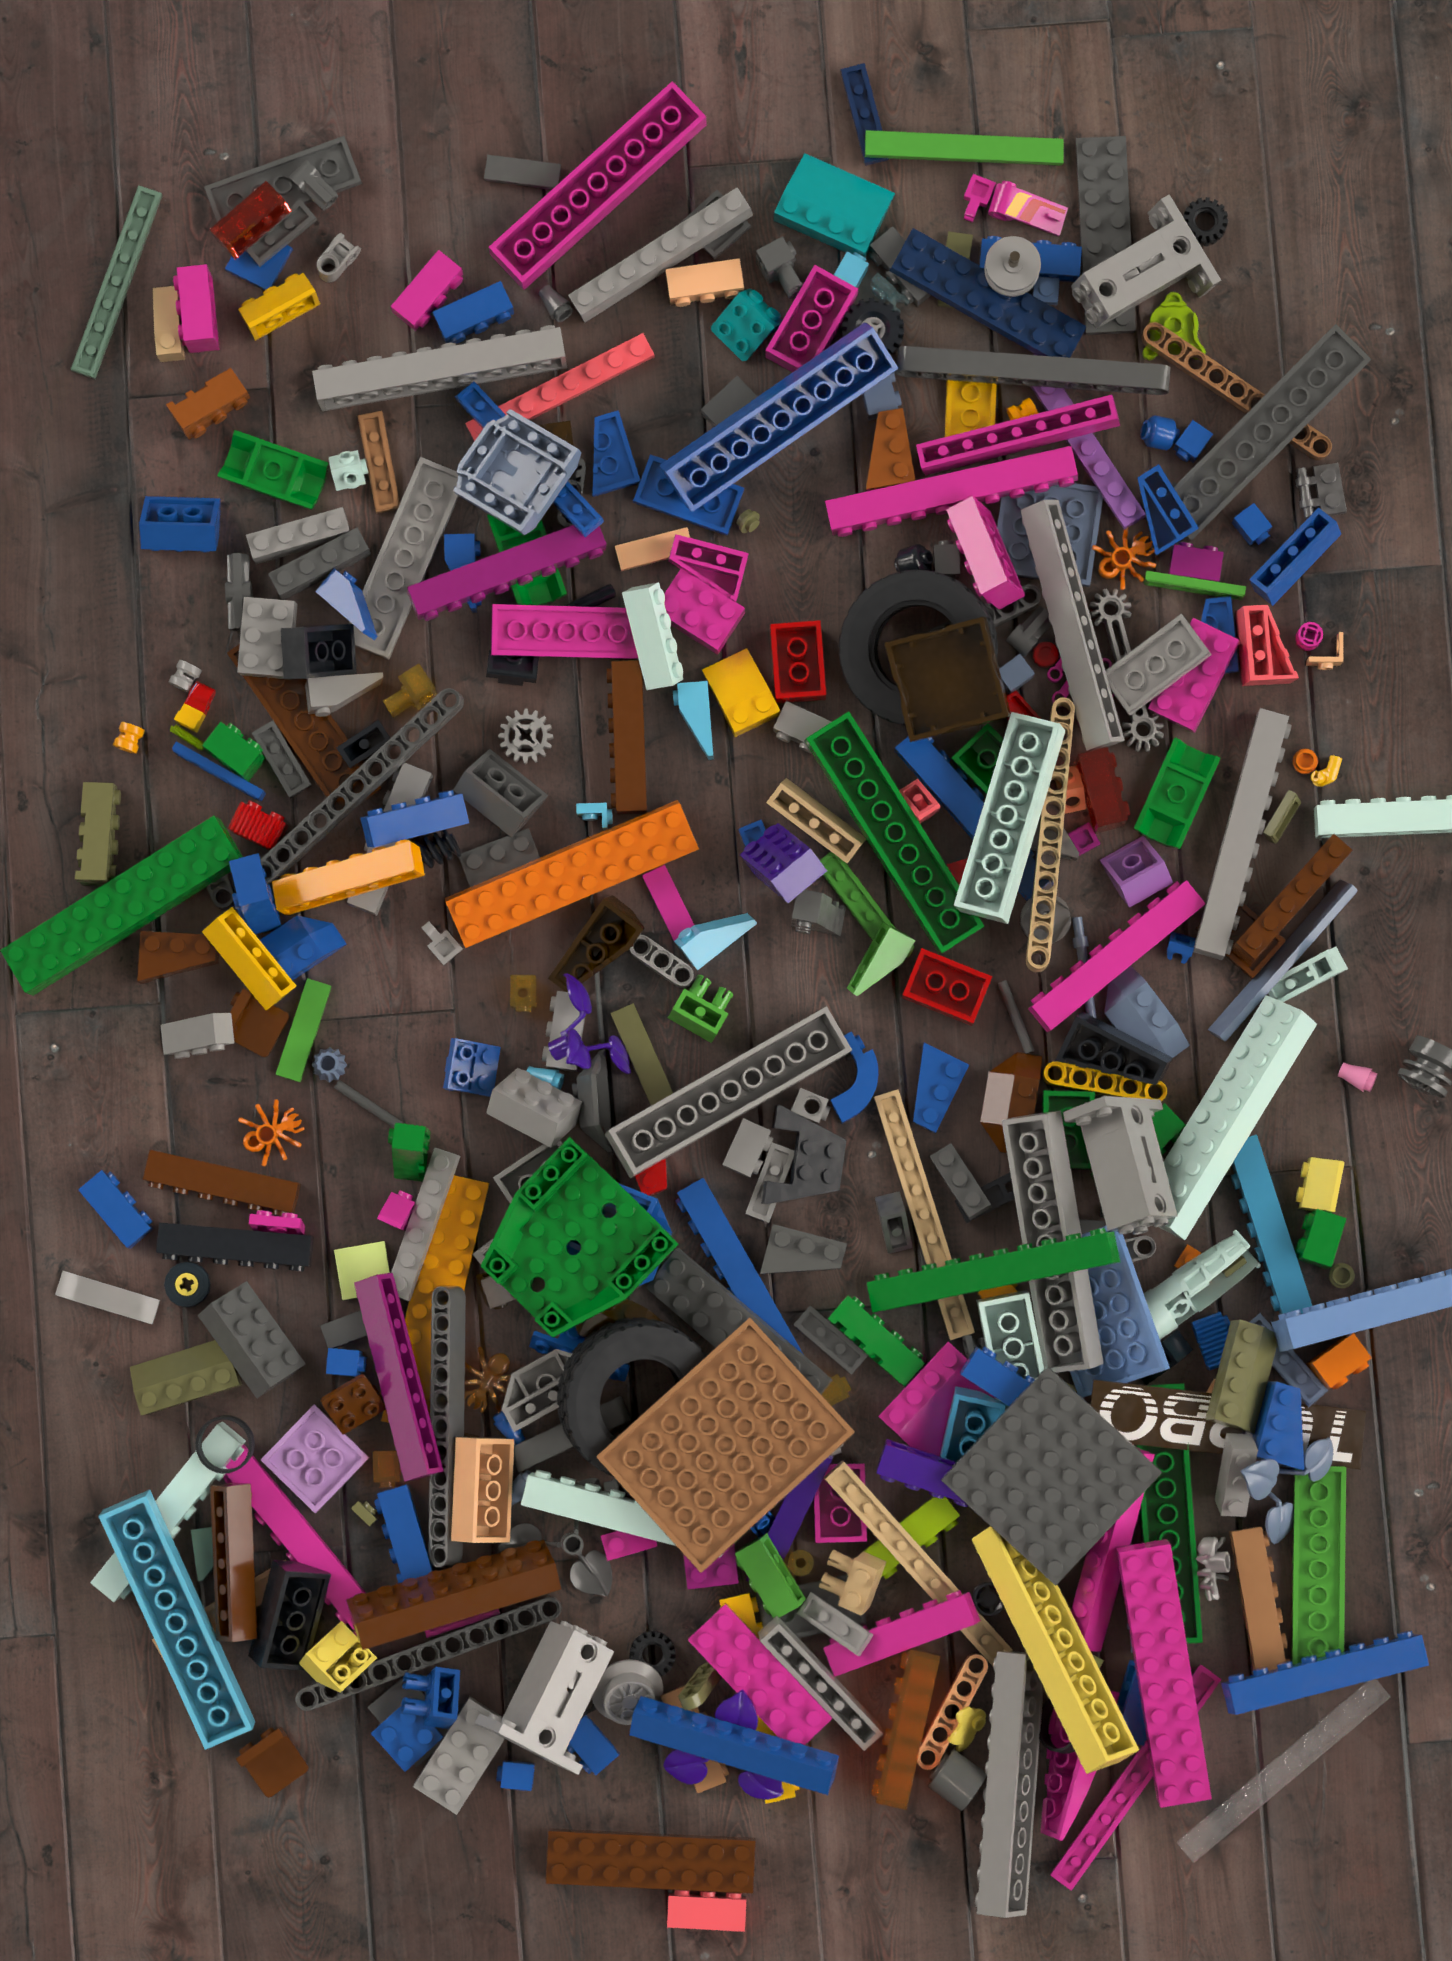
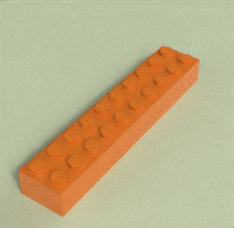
[445,800,699,948]

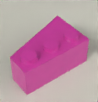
[668,534,749,602]

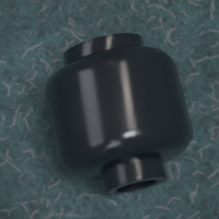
[894,544,933,572]

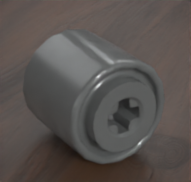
[927,1749,987,1811]

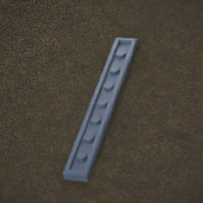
[1208,879,1358,1041]

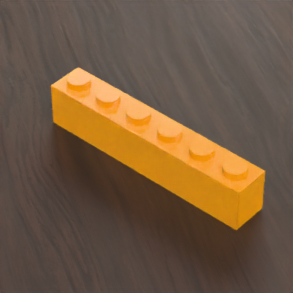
[272,840,425,915]

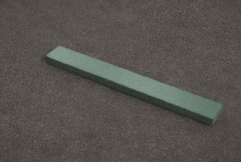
[71,185,163,379]

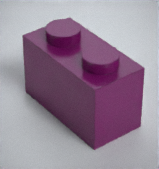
[1168,542,1224,582]

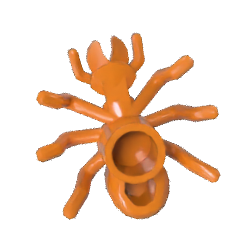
[1092,528,1156,590]
[238,1100,305,1167]

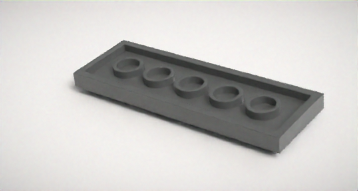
[204,136,362,235]

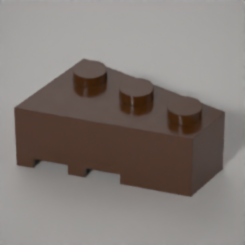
[137,931,219,984]

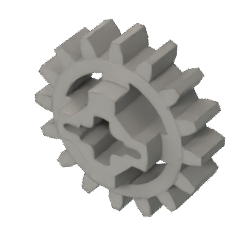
[498,709,553,764]

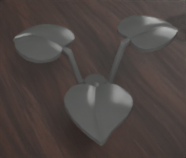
[498,1478,612,1596]

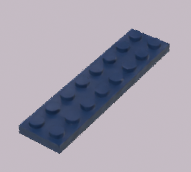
[889,228,1086,358]

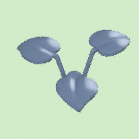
[1241,1437,1333,1544]

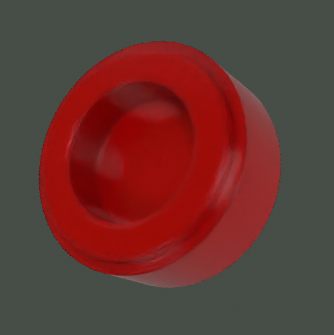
[1033,642,1059,668]

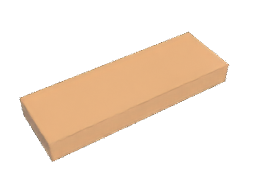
[615,527,690,571]

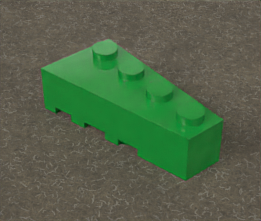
[827,1295,925,1387]

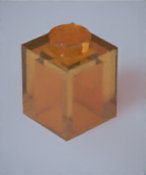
[373,1451,401,1487]

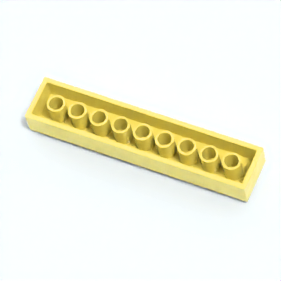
[972,1526,1139,1774]

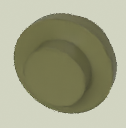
[737,509,760,533]
[1329,1263,1355,1289]

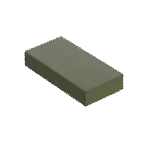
[1263,790,1301,844]

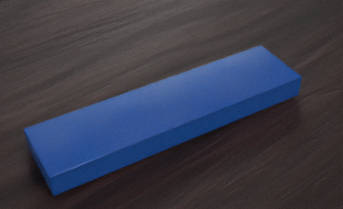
[172,741,266,802]

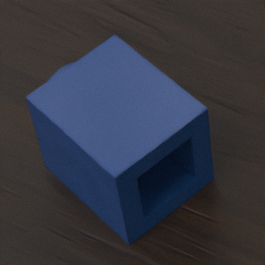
[1173,420,1213,464]
[1232,503,1272,546]
[496,1760,535,1791]

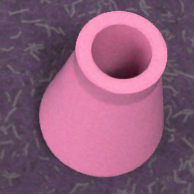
[1338,1062,1378,1092]

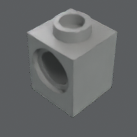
[791,1088,831,1125]

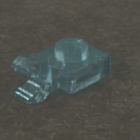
[870,272,909,313]

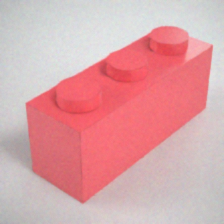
[667,1890,746,1932]

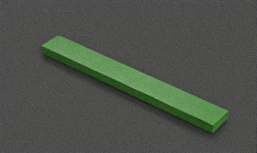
[865,130,1064,166]

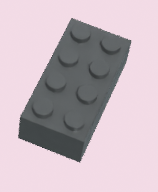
[198,1281,306,1398]

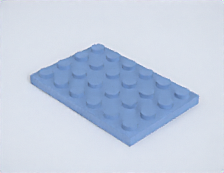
[1070,1226,1170,1398]

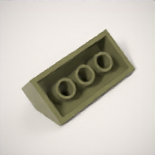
[1205,1320,1277,1434]
[130,1340,242,1416]

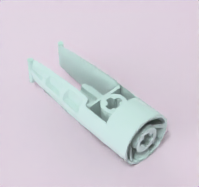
[1144,1230,1261,1340]

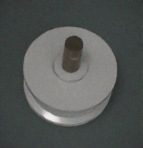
[984,236,1041,297]

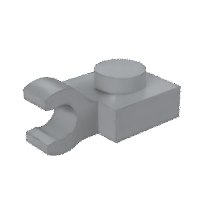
[421,921,463,965]

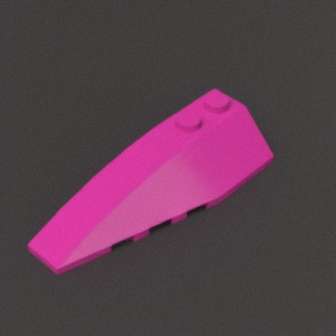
[1041,1689,1120,1841]

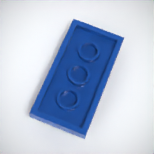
[633,454,744,536]

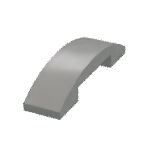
[55,1271,160,1324]

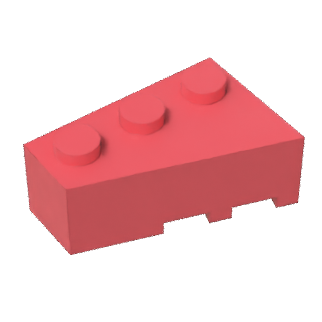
[1235,605,1299,686]

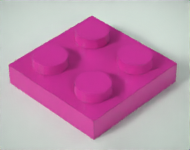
[249,1210,305,1235]

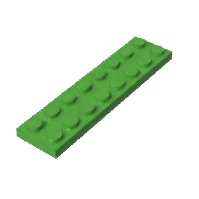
[1291,1466,1346,1664]

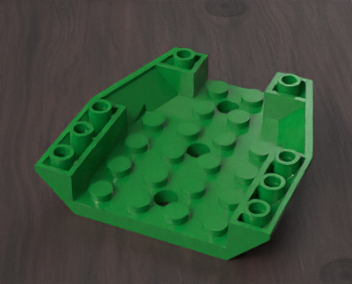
[481,1137,679,1338]

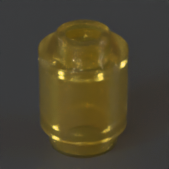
[788,1549,814,1576]

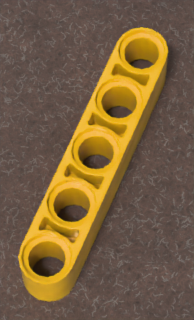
[1042,1062,1167,1101]

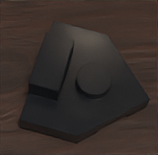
[486,650,539,686]

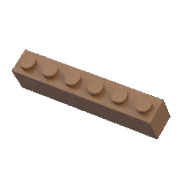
[1229,1526,1290,1671]

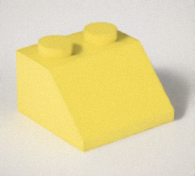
[1296,1157,1345,1213]

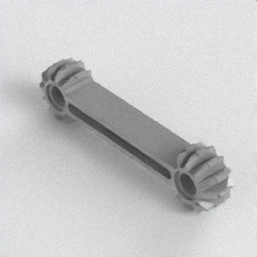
[1089,589,1164,752]

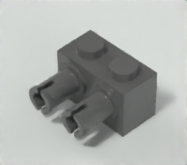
[756,236,802,299]

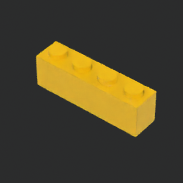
[202,907,296,1010]

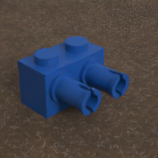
[401,1667,460,1729]

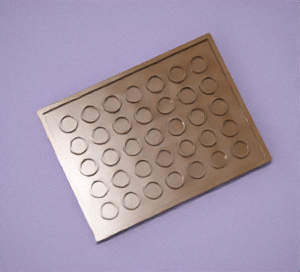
[596,1318,855,1573]

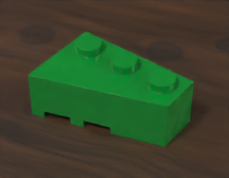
[388,1123,431,1182]

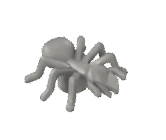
[1196,1537,1230,1601]

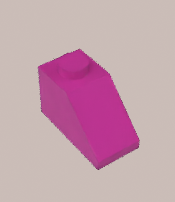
[377,1190,415,1231]
[601,1531,658,1561]

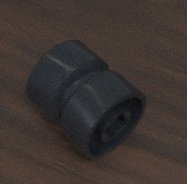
[972,1581,1004,1616]

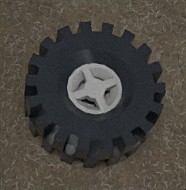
[841,297,904,356]

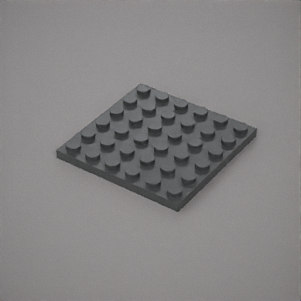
[941,1366,1162,1586]

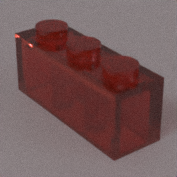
[209,181,291,259]

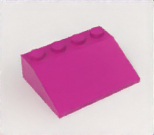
[878,1342,996,1456]

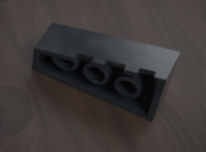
[1055,1012,1173,1085]

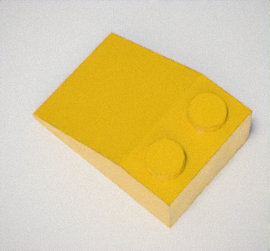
[702,648,780,737]

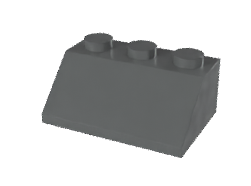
[453,749,548,837]

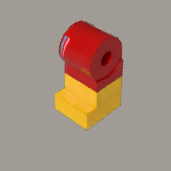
[174,681,216,733]

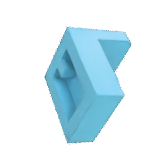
[576,803,613,831]

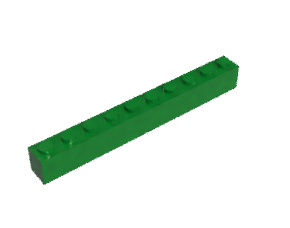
[866,1228,1120,1312]

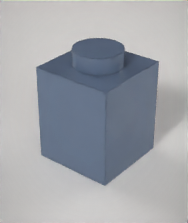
[999,654,1035,694]

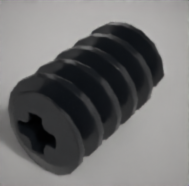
[414,829,461,870]

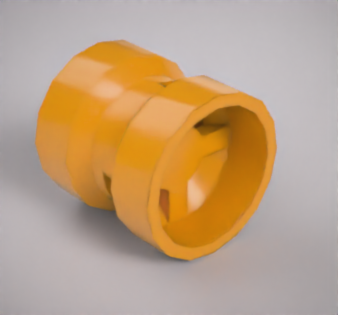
[1006,398,1038,421]
[113,722,145,754]

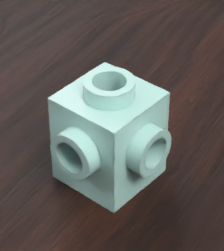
[329,450,368,491]

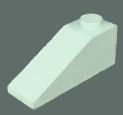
[1268,947,1348,1002]

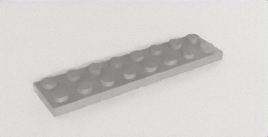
[349,457,459,660]

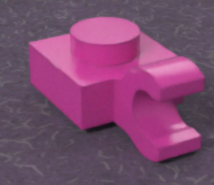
[963,174,996,223]

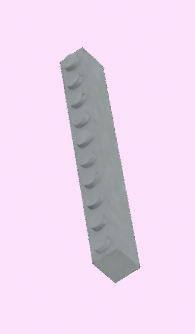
[1021,500,1125,751]
[1193,708,1292,960]

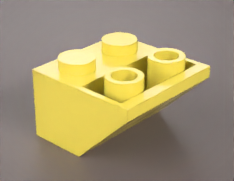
[299,1621,377,1693]

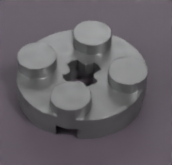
[1020,896,1071,944]

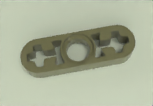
[678,1662,722,1710]

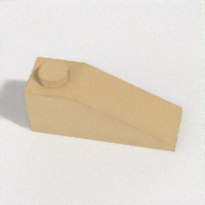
[153,286,185,362]

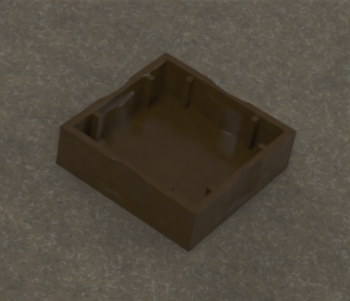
[885,617,1011,742]

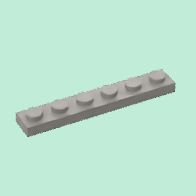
[391,1148,461,1301]

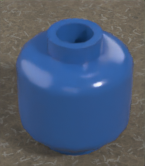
[1141,416,1180,450]

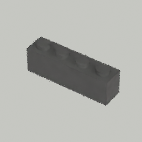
[268,527,371,600]

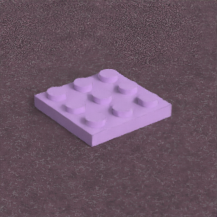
[261,1404,370,1513]

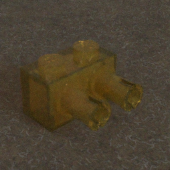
[383,664,438,718]

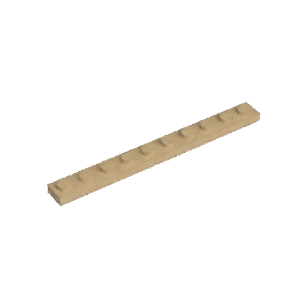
[874,1089,975,1340]
[823,1460,1012,1666]

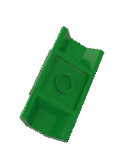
[217,430,329,510]
[487,515,567,606]
[1134,737,1221,850]

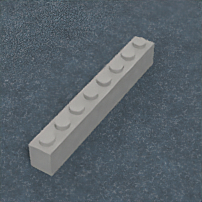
[568,187,753,322]

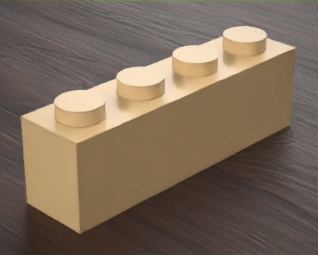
[766,778,866,863]

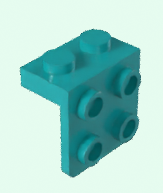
[711,288,783,361]

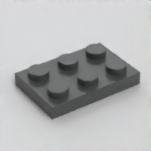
[459,828,540,887]

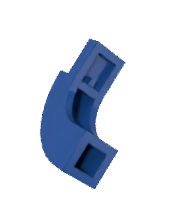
[830,1031,878,1124]

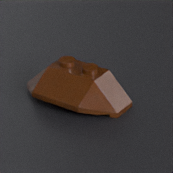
[980,1052,1042,1153]

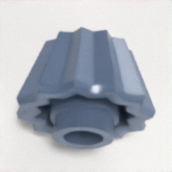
[311,1047,347,1083]

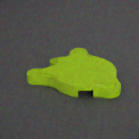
[1142,292,1206,360]

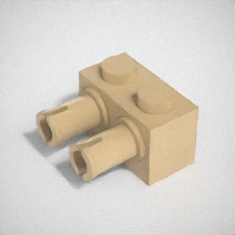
[819,1550,886,1616]

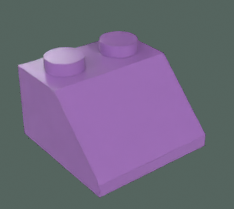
[1100,836,1173,908]

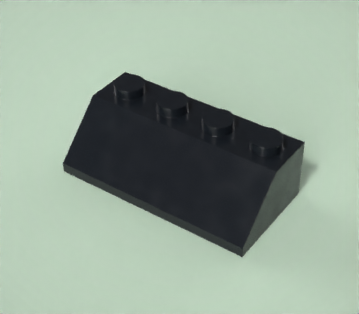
[248,1560,331,1670]

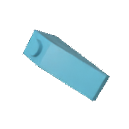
[673,681,713,760]
[674,913,757,970]

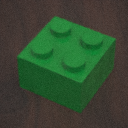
[202,722,266,782]
[1294,1209,1347,1269]

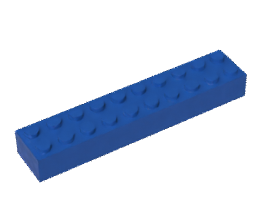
[659,322,899,512]

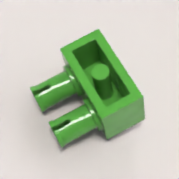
[668,975,733,1043]

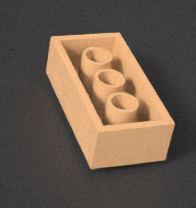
[451,1437,514,1543]

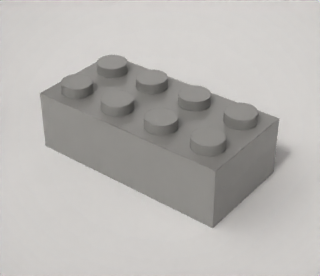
[413,1696,505,1815]

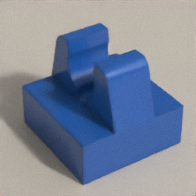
[1167,932,1196,964]

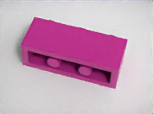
[391,250,463,331]

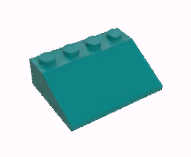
[774,153,895,258]

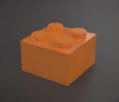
[1306,1333,1372,1390]

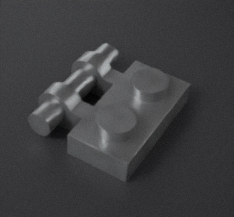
[1295,463,1347,519]

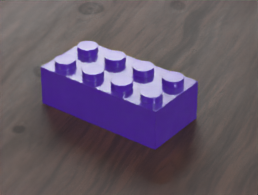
[740,823,827,903]

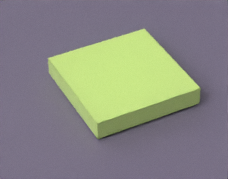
[334,1241,390,1300]

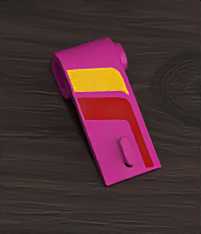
[988,181,1068,236]

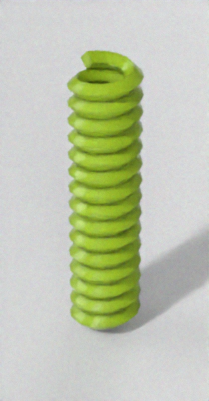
[170,724,204,751]

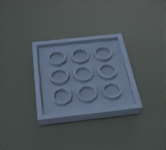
[997,483,1103,587]

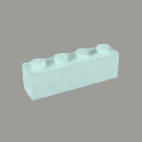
[622,582,683,690]

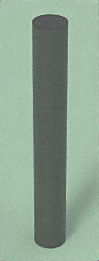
[997,980,1035,1054]
[334,1080,403,1128]

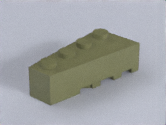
[75,782,121,886]

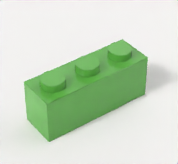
[735,1533,806,1618]

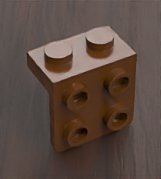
[230,988,289,1057]
[321,1374,386,1435]
[236,1727,309,1798]

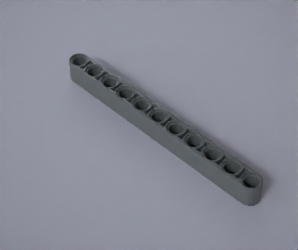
[896,346,1171,395]
[261,688,464,885]
[429,1286,466,1567]
[295,1596,562,1711]

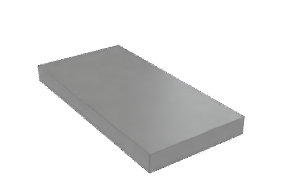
[1105,614,1212,716]

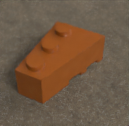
[166,368,250,439]
[866,408,915,492]

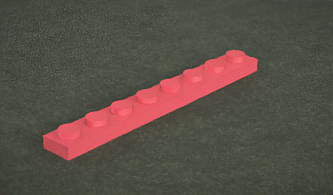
[465,333,655,441]

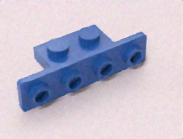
[529,1326,630,1382]

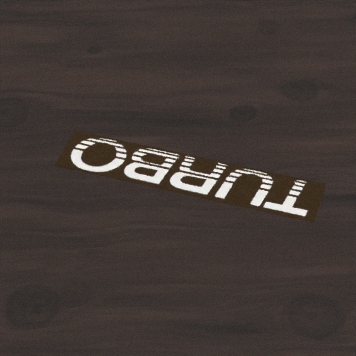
[1091,1380,1366,1470]

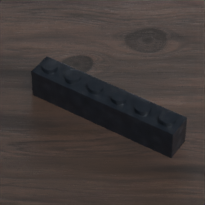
[156,1222,314,1272]

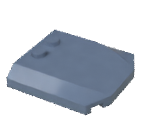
[453,409,581,535]

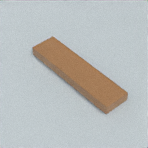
[357,411,400,514]

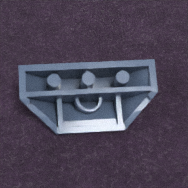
[1104,966,1190,1057]

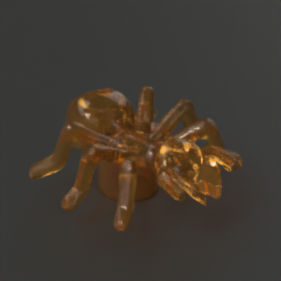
[464,1346,511,1413]

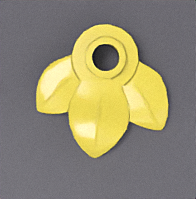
[947,1707,986,1752]

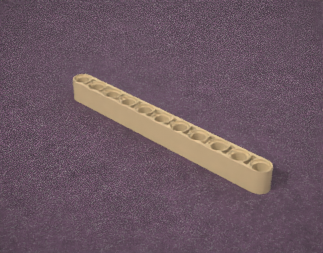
[1026,697,1075,973]

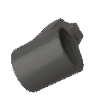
[288,160,339,211]
[1006,605,1052,657]

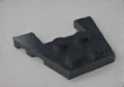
[761,1105,847,1204]

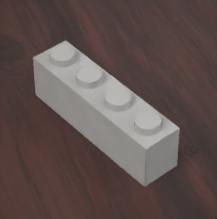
[246,507,350,564]

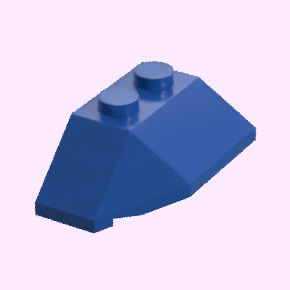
[260,915,347,981]

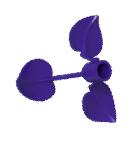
[548,973,631,1075]
[663,1690,784,1799]

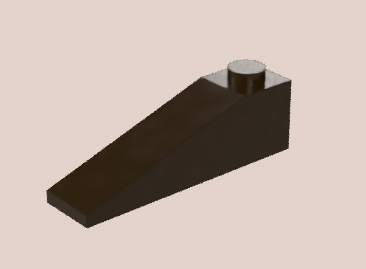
[548,895,645,992]

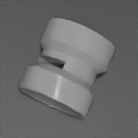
[168,660,202,693]

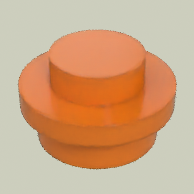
[1292,749,1318,774]

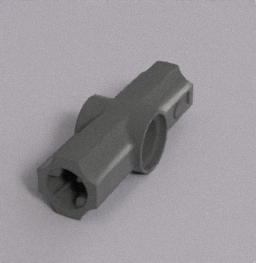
[225,553,253,632]

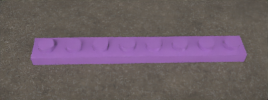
[1030,354,1146,530]

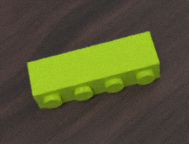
[860,1496,960,1579]

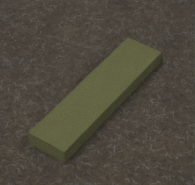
[610,1003,673,1106]

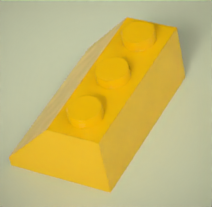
[238,273,320,341]

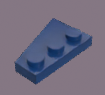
[593,410,640,497]
[1201,596,1239,673]
[913,1043,969,1133]

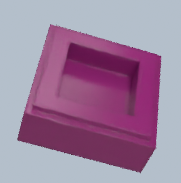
[1067,822,1101,857]

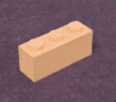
[665,258,744,307]

